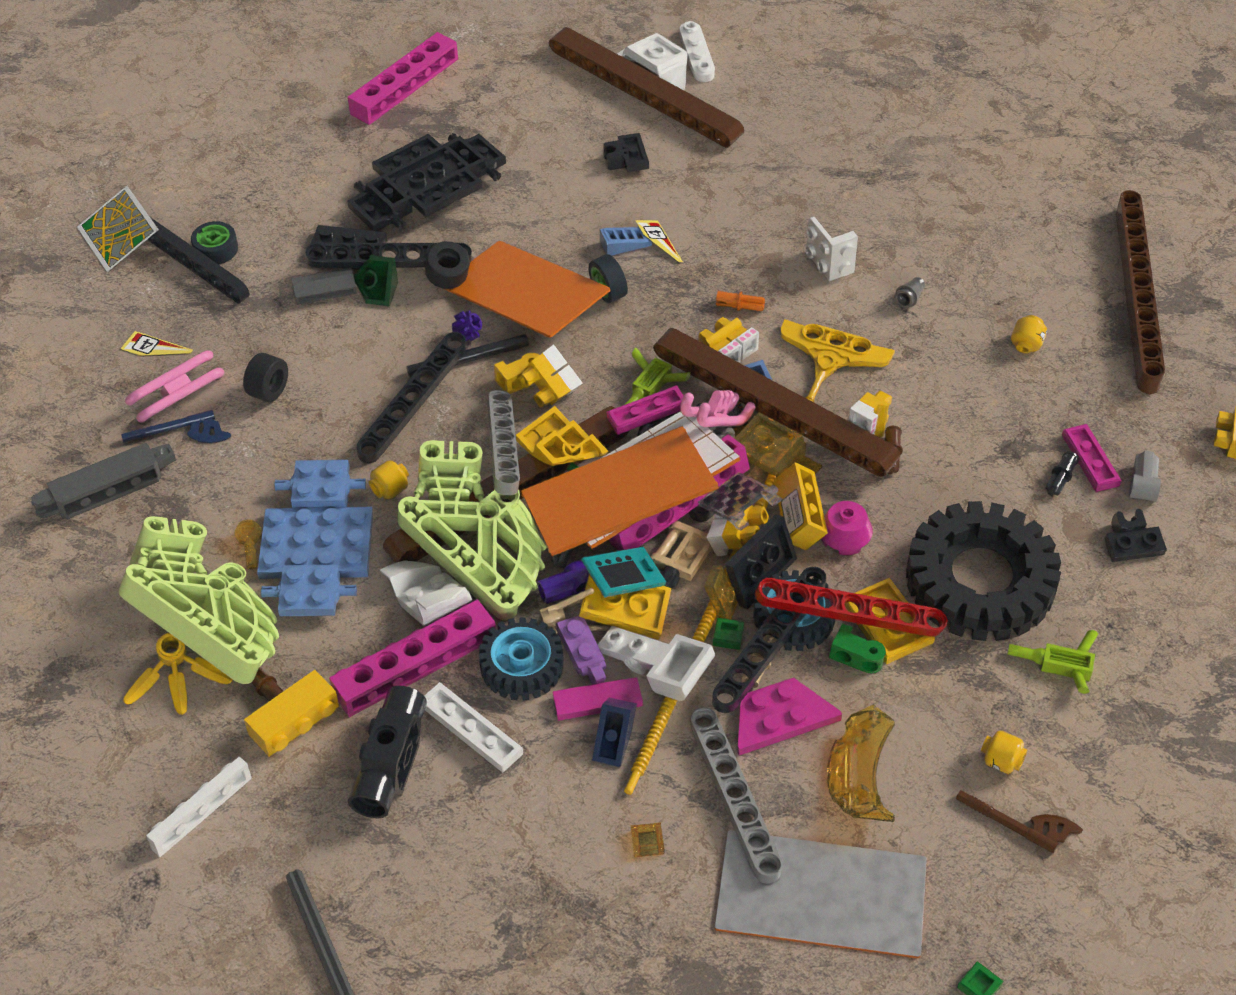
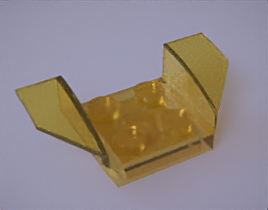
[733,412,823,478]

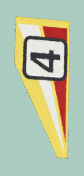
[635,220,683,262]
[121,331,193,356]

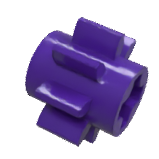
[452,310,482,341]

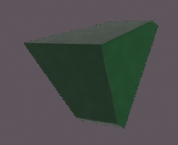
[353,255,398,306]

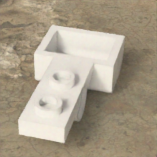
[598,626,715,701]

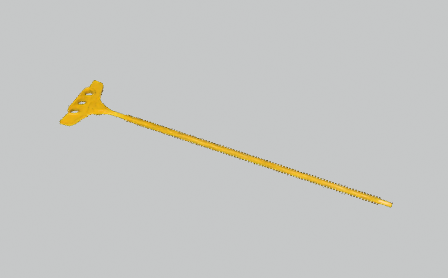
[624,319,895,795]

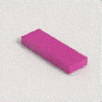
[606,385,684,435]
[1062,424,1122,492]
[553,677,643,721]

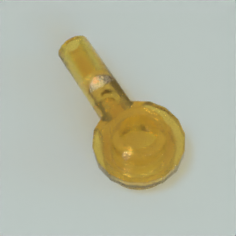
[235,519,262,569]

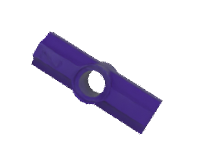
[537,561,589,604]

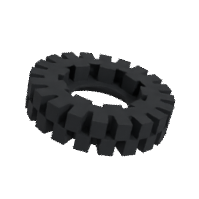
[906,501,1061,641]

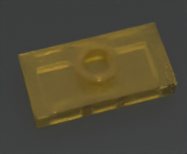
[704,565,738,620]

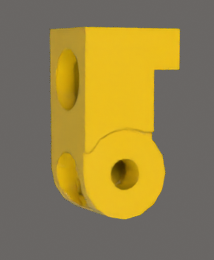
[494,353,539,394]

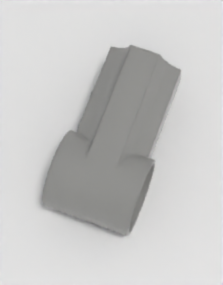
[1129,451,1161,502]

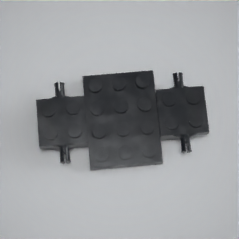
[347,133,506,231]

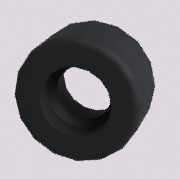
[425,241,470,289]
[243,353,288,402]

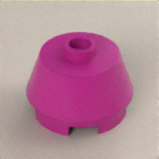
[821,501,873,555]

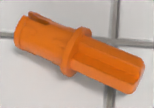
[716,290,765,311]

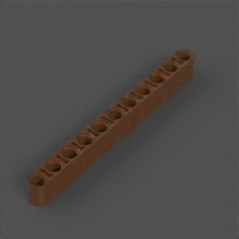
[549,27,745,148]
[1116,190,1165,394]
[653,328,901,477]
[383,406,630,563]

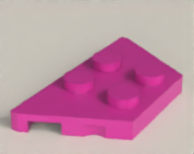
[737,677,842,756]

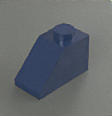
[592,697,637,767]

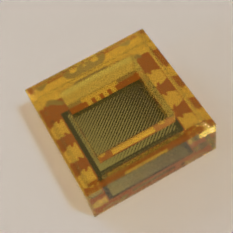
[631,822,665,858]

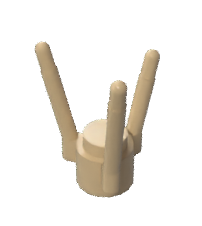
[539,588,610,634]

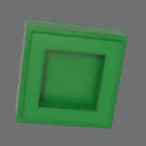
[712,618,745,650]
[957,961,1003,995]

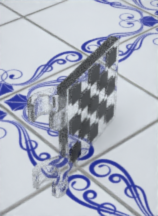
[698,472,782,531]

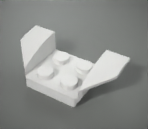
[617,33,688,90]
[380,561,472,626]

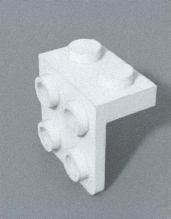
[805,217,858,281]

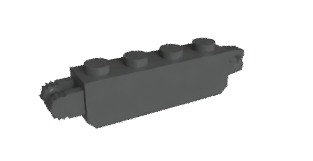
[31,442,176,519]

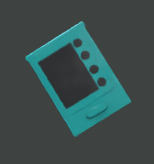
[581,547,666,598]

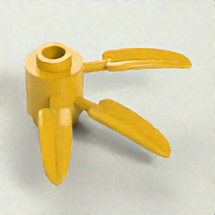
[123,633,233,715]

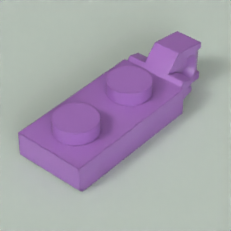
[556,616,606,685]

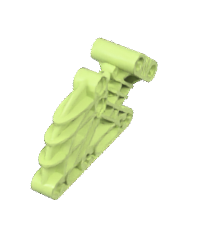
[397,440,547,621]
[119,516,279,684]

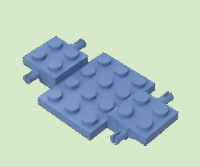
[257,460,373,616]

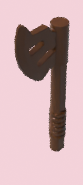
[956,790,1083,854]

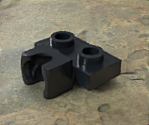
[603,133,649,172]
[1104,509,1167,562]

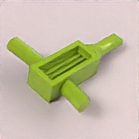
[624,348,691,405]
[1007,630,1098,694]

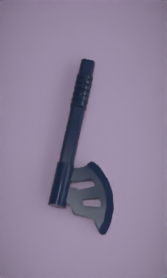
[121,410,231,443]

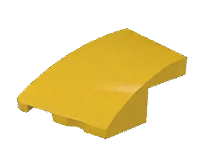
[516,406,608,466]

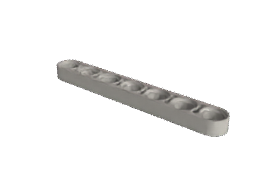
[487,390,520,495]
[691,707,782,884]

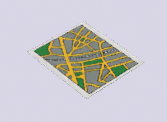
[77,186,159,272]

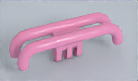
[125,350,224,423]
[680,390,755,427]

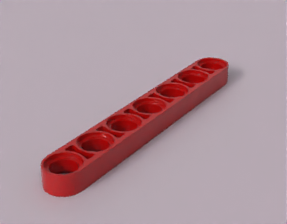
[755,578,947,637]

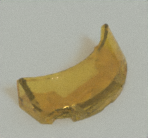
[827,704,895,822]

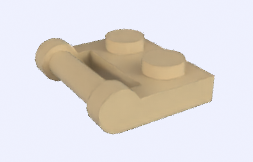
[650,521,712,581]

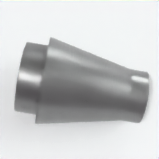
[895,277,925,308]

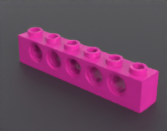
[348,32,458,125]
[609,434,750,551]
[329,599,496,717]

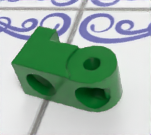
[829,623,886,674]

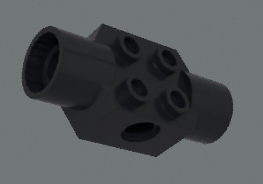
[348,686,427,819]

